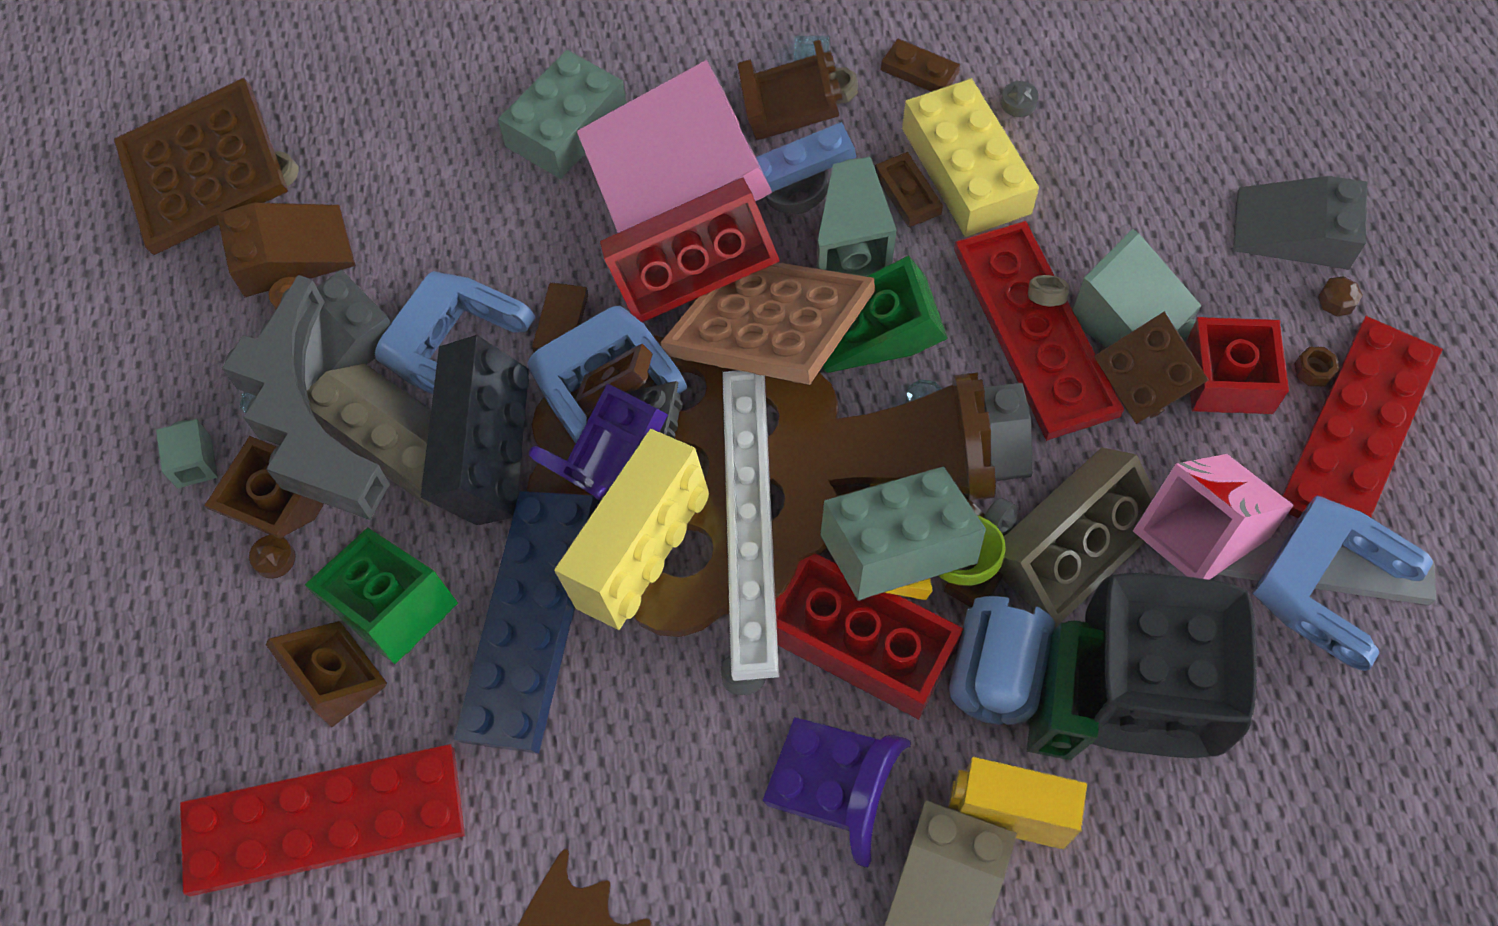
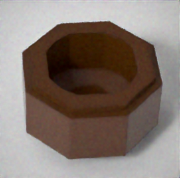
[1318,276,1363,316]
[1294,346,1339,387]

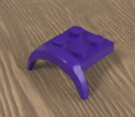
[528,383,668,501]
[762,717,911,868]

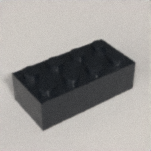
[420,335,529,525]

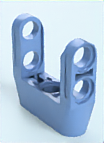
[375,271,535,394]
[528,306,687,443]
[1252,495,1433,671]

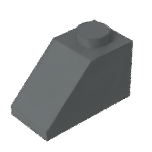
[984,383,1033,481]

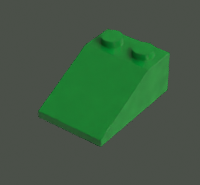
[823,255,948,373]
[305,527,458,664]

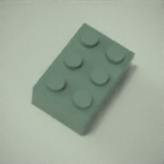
[498,50,627,179]
[821,466,986,600]

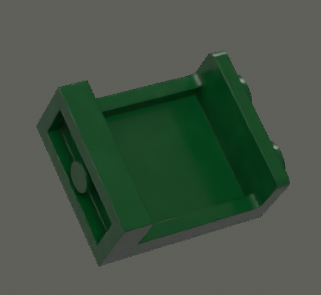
[1027,621,1105,760]

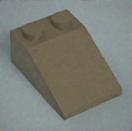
[885,800,1017,926]

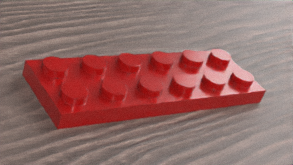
[954,221,1124,441]
[1281,316,1443,518]
[180,744,465,897]

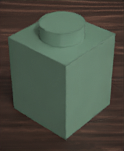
[156,419,218,489]

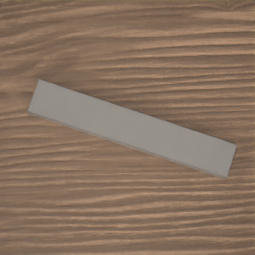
[1168,537,1436,605]

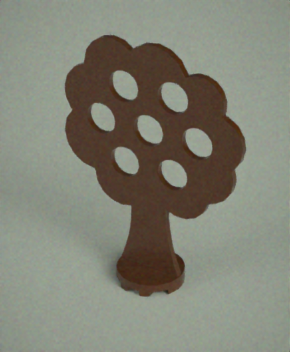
[527,335,996,637]

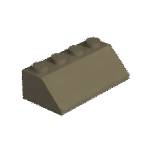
[307,364,432,507]
[998,447,1156,627]

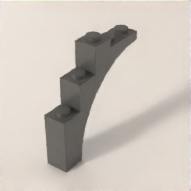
[222,275,390,520]

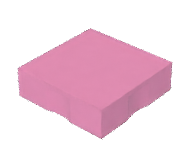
[577,60,773,233]

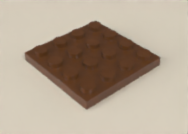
[114,77,288,255]

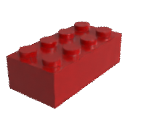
[600,177,780,322]
[775,554,964,720]

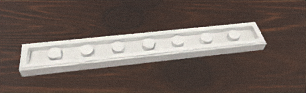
[723,370,779,681]

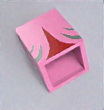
[1133,454,1294,580]

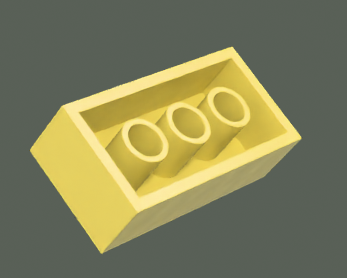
[902,78,1039,238]
[554,428,709,630]

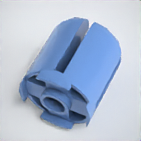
[949,596,1055,725]

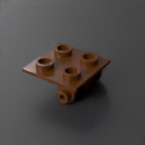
[1094,311,1209,424]

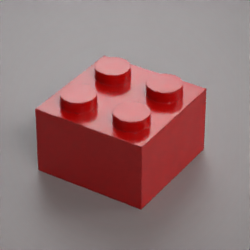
[1185,317,1289,414]

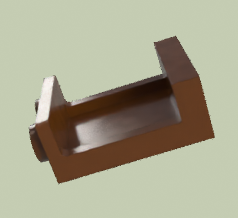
[737,39,843,140]

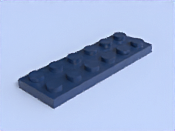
[454,491,600,754]

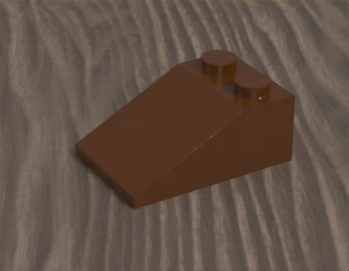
[217,203,356,298]

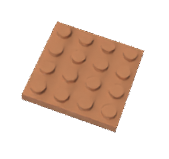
[661,262,875,385]

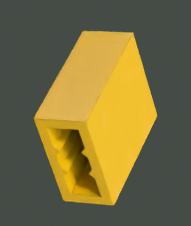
[948,757,1088,850]

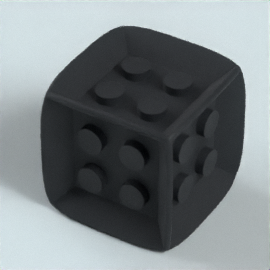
[1078,573,1257,758]

